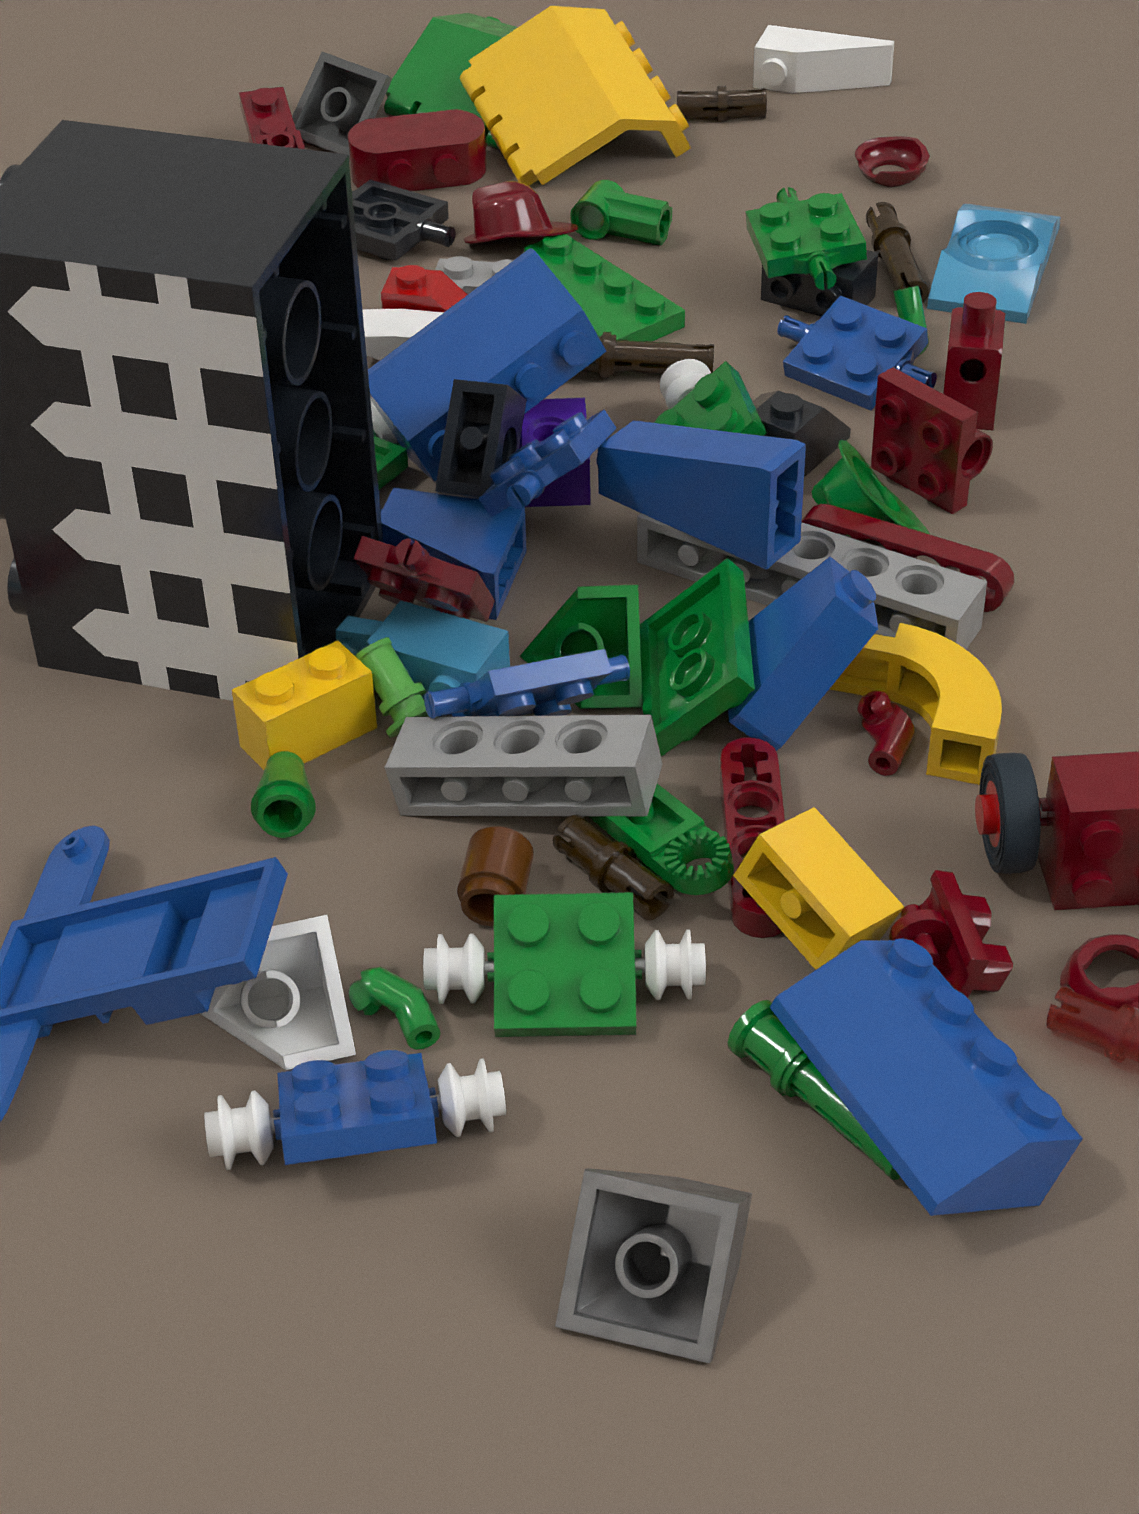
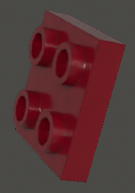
[871,367,993,514]

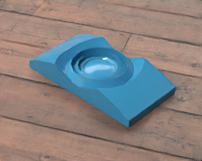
[927,204,1061,324]

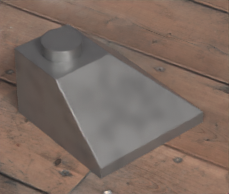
[555,1168,752,1363]

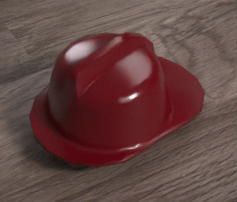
[464,181,578,244]

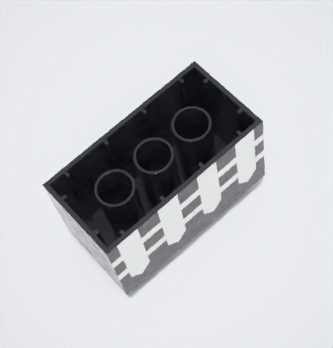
[0,120,383,701]

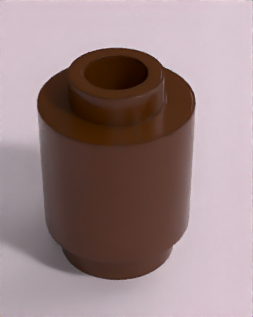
[457,826,534,926]

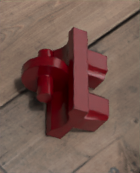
[889,870,1013,998]

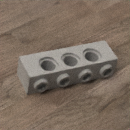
[384,715,663,816]

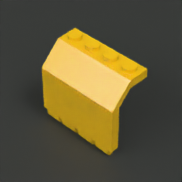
[460,6,691,186]

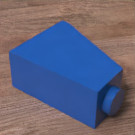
[380,488,527,620]
[728,556,878,751]

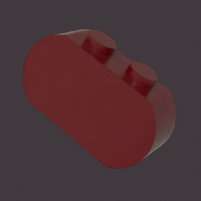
[348,109,487,191]

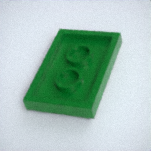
[640,558,755,756]

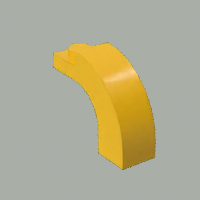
[830,623,1002,785]

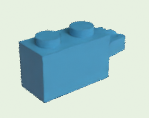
[336,600,510,701]

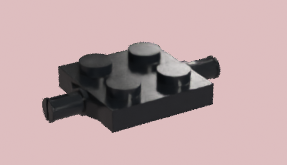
[352,180,456,261]

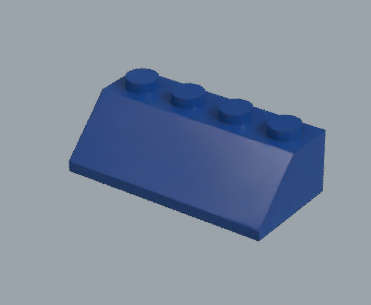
[368,248,607,482]
[770,939,1083,1216]

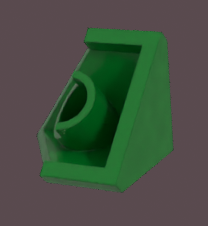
[519,585,642,709]

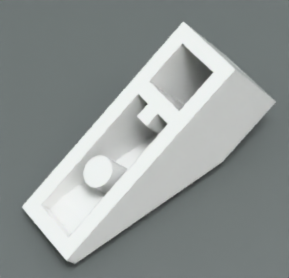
[753,25,894,93]

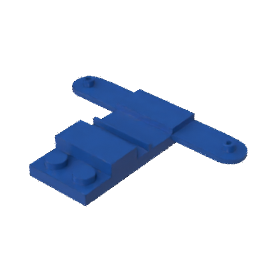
[0,825,288,1122]

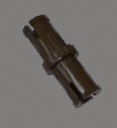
[677,86,767,122]
[553,814,674,921]

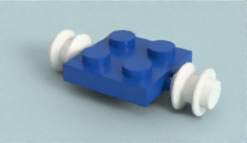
[204,1050,506,1170]

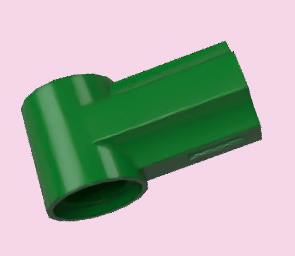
[570,180,672,245]

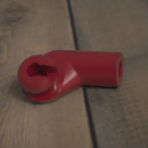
[857,691,915,776]

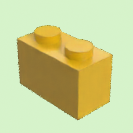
[232,640,377,770]
[733,807,904,970]

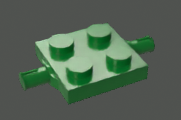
[745,187,867,290]

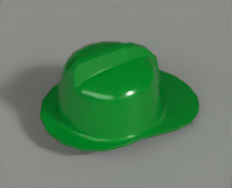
[811,439,930,541]

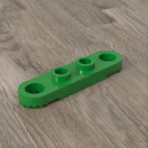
[588,783,734,895]

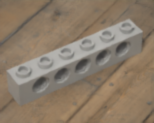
[637,513,987,649]

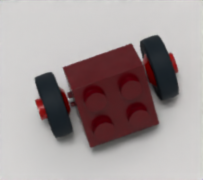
[975,751,1139,910]

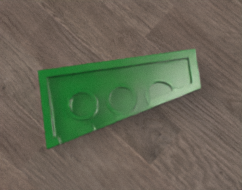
[524,234,685,342]

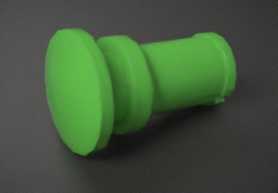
[356,637,429,738]

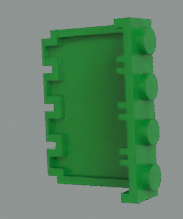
[384,13,518,150]

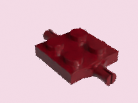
[354,536,495,622]

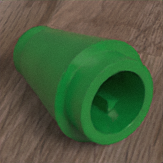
[251,751,316,838]

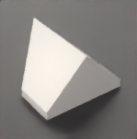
[200,915,356,1070]

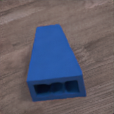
[596,420,806,570]

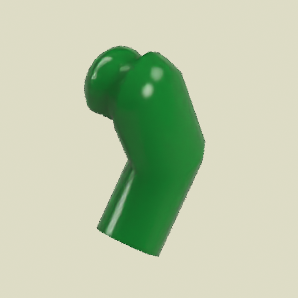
[348,967,440,1050]

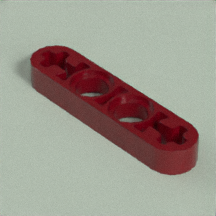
[802,504,1015,612]
[720,737,785,938]

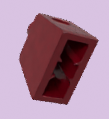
[943,292,1006,431]

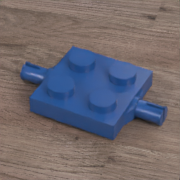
[777,296,937,411]
[478,409,617,518]
[424,649,630,719]

